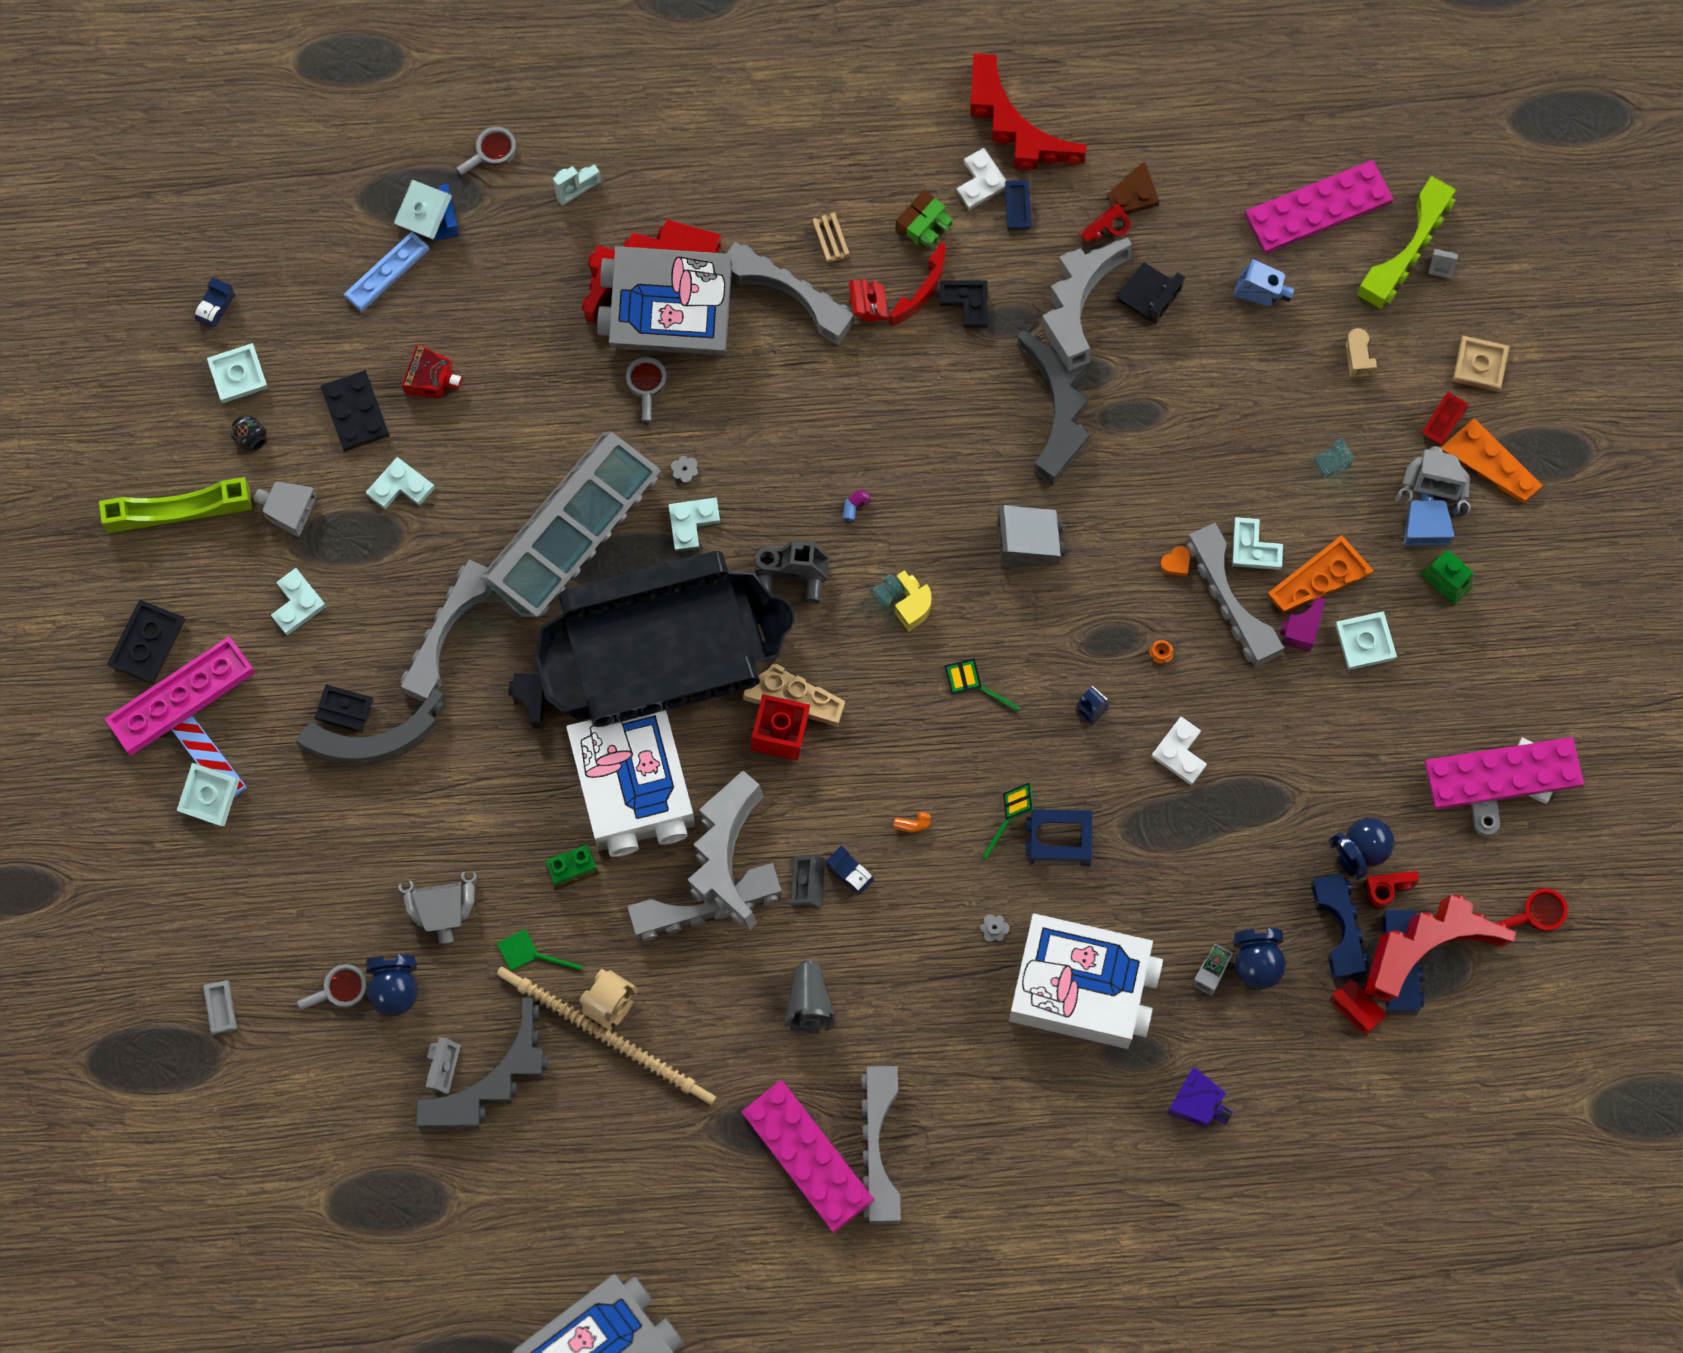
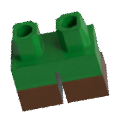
[545,844,599,891]

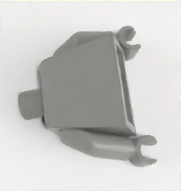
[1395,446,1471,516]
[398,872,477,944]

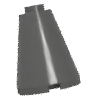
[784,960,835,1034]

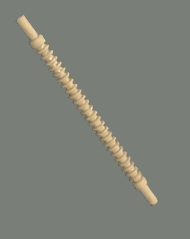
[497,966,717,1106]

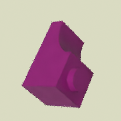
[1280,597,1325,652]

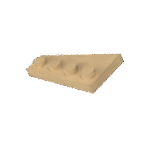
[743,664,845,727]

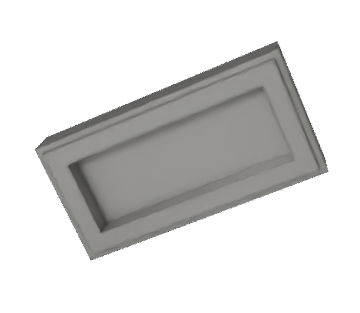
[203,980,238,1036]

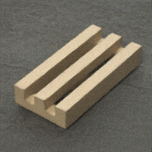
[812,212,849,263]

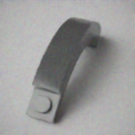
[296,689,446,765]

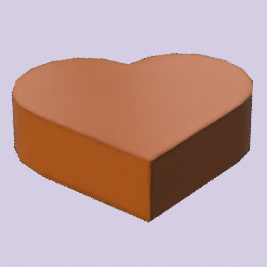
[1160,546,1190,576]

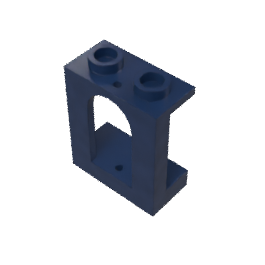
[1025,809,1092,866]

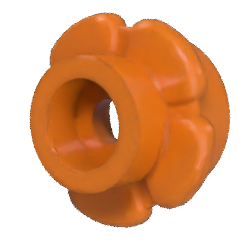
[1149,640,1173,664]

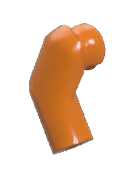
[894,812,931,833]

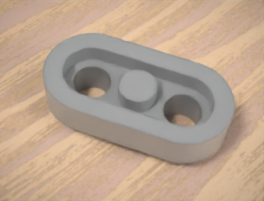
[1471,800,1500,837]

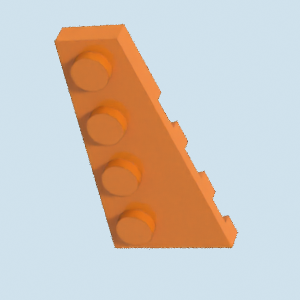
[1441,418,1543,504]
[1267,535,1374,614]

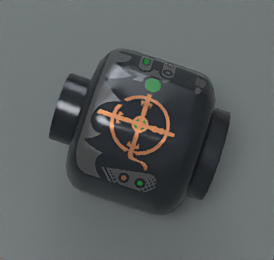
[231,416,267,452]

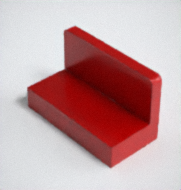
[1329,979,1386,1036]

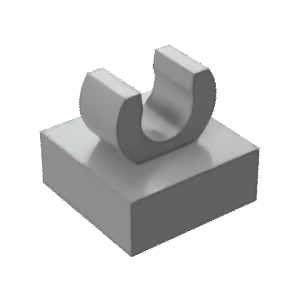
[1428,249,1458,279]

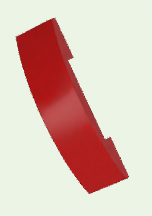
[889,242,946,326]

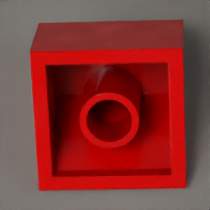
[750,694,811,761]

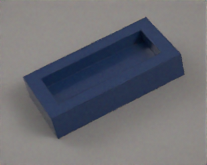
[1005,180,1031,230]

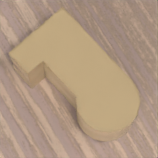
[1346,328,1377,378]

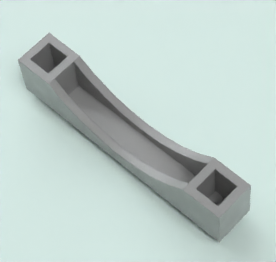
[726,242,854,346]
[1186,523,1284,668]
[400,560,492,703]
[627,863,782,941]
[862,1066,901,1225]

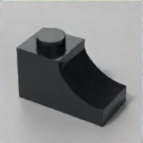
[508,673,545,729]

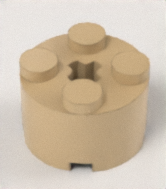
[579,969,637,1030]

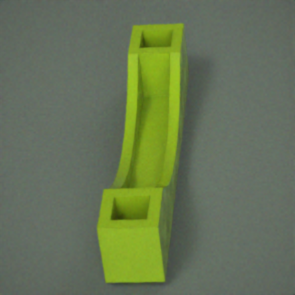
[1357,176,1456,309]
[99,477,253,533]

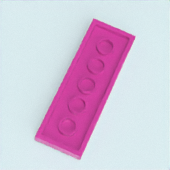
[1244,160,1393,254]
[105,636,256,757]
[1424,737,1584,810]
[742,1080,875,1233]

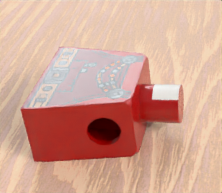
[402,344,463,398]

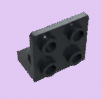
[1117,262,1185,324]

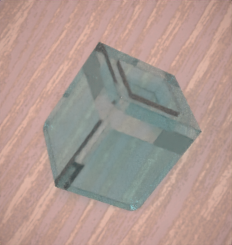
[1315,438,1354,478]

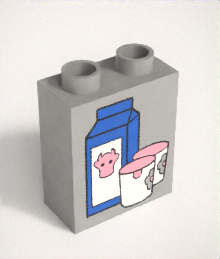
[597,246,732,356]
[512,1274,684,1353]

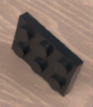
[321,370,390,452]
[107,599,185,685]

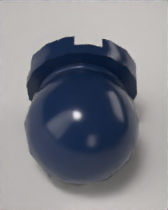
[1329,817,1395,880]
[1233,928,1286,990]
[366,955,418,1016]

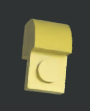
[895,570,931,632]

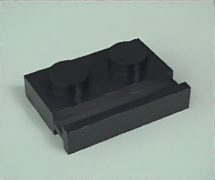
[314,684,374,733]

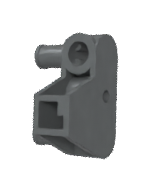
[754,541,829,604]

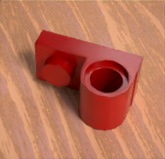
[1079,204,1131,242]
[1422,391,1469,445]
[1364,871,1419,910]

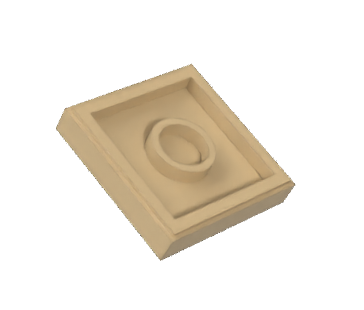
[1452,335,1509,392]

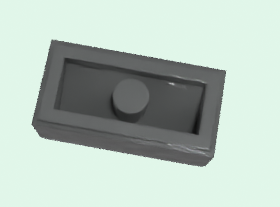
[791,855,825,907]

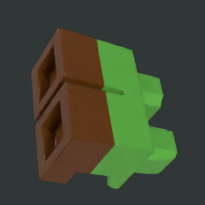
[895,189,953,248]

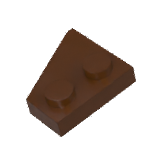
[1107,162,1160,214]

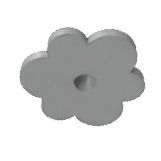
[671,456,698,483]
[980,914,1010,942]

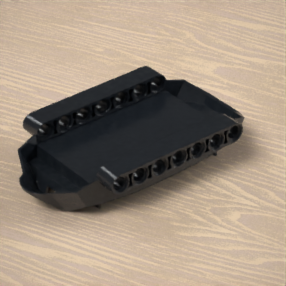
[535,551,794,727]

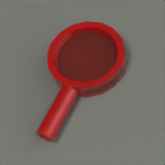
[1498,888,1568,932]

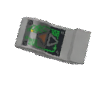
[1192,943,1233,996]

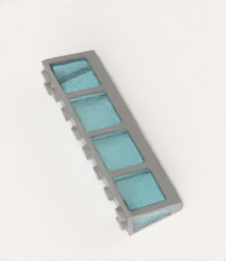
[480,432,661,617]

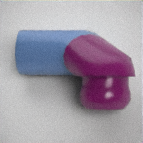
[843,490,871,522]

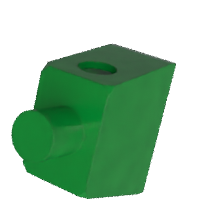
[1421,550,1473,605]

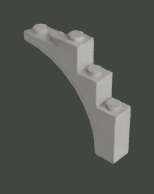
[1042,237,1132,371]
[688,771,764,930]

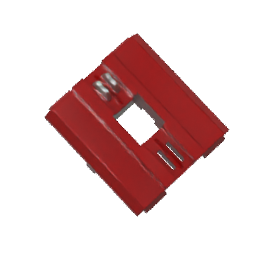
[848,279,889,323]

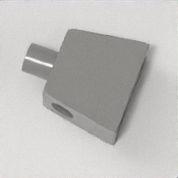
[254,481,317,537]

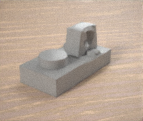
[426,1037,461,1094]

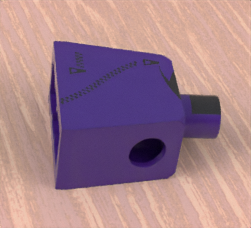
[1168,1067,1233,1128]

